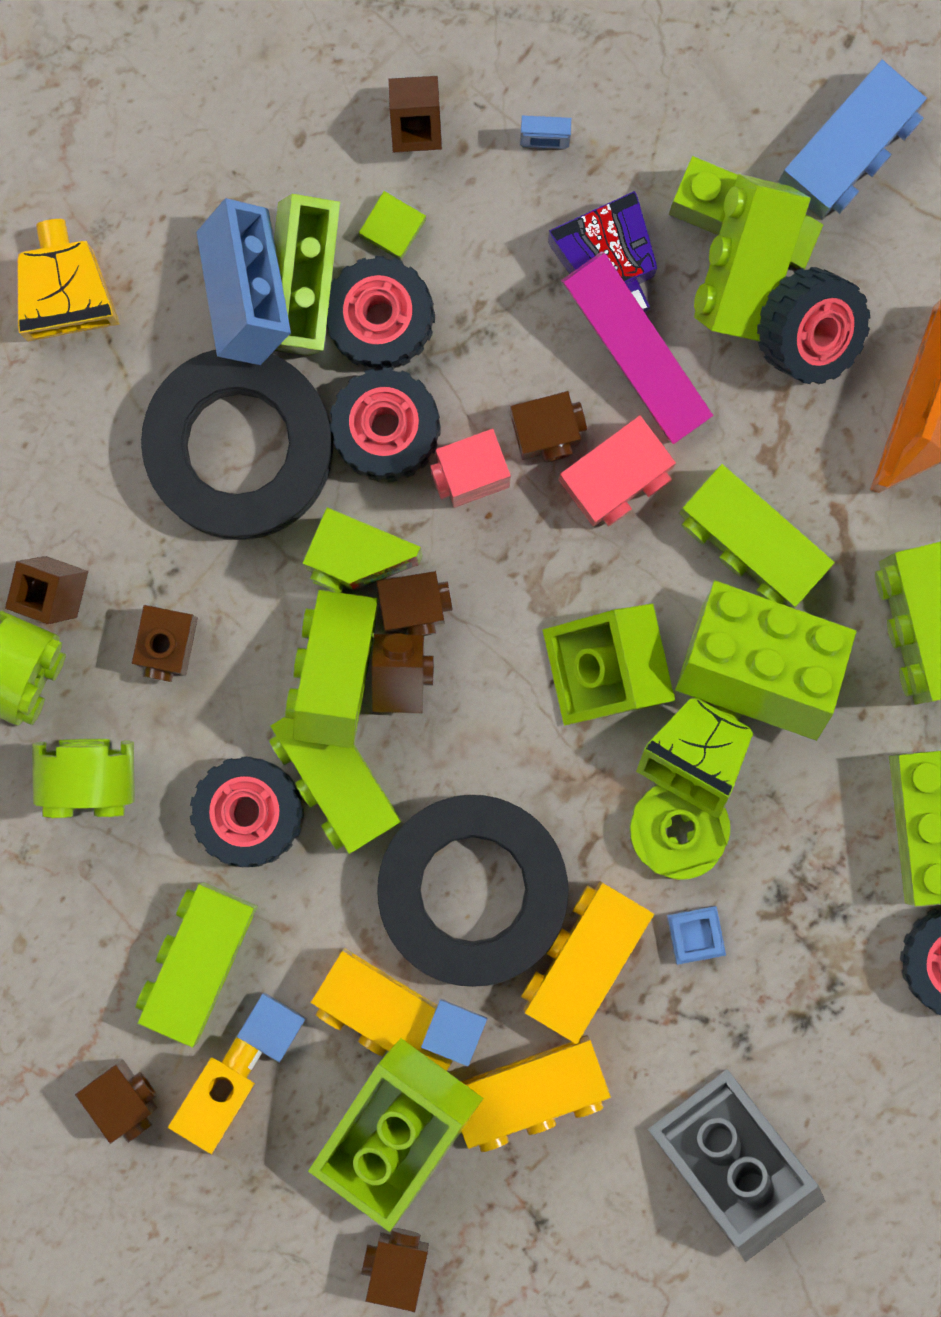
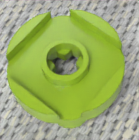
[629,784,731,880]

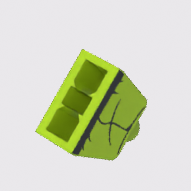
[636,698,753,819]

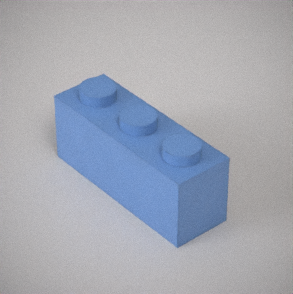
[778,60,927,220]
[196,198,291,365]

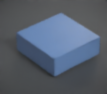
[520,115,572,149]
[666,906,726,965]
[237,992,306,1063]
[421,998,487,1066]

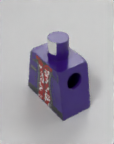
[548,191,657,312]

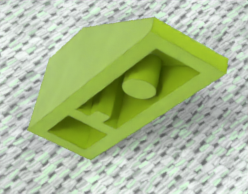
[668,156,824,270]

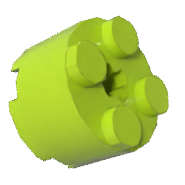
[0,611,66,725]
[32,739,135,818]

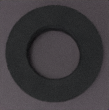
[141,349,333,540]
[377,795,569,987]

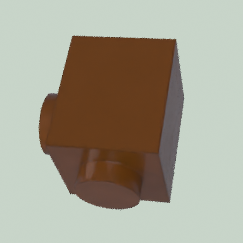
[388,76,442,153]
[510,391,587,462]
[5,556,89,624]
[377,571,453,636]
[131,605,198,682]
[372,633,434,713]
[75,1059,158,1144]
[361,1228,429,1312]

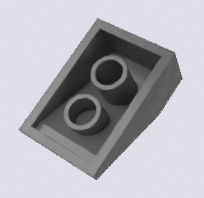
[648,1069,826,1262]

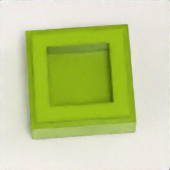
[359,191,426,261]

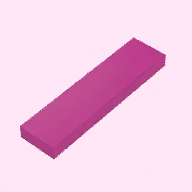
[561,251,714,444]

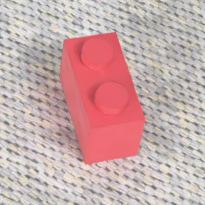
[558,415,676,527]
[430,429,511,508]

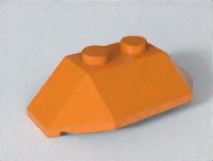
[870,299,941,493]

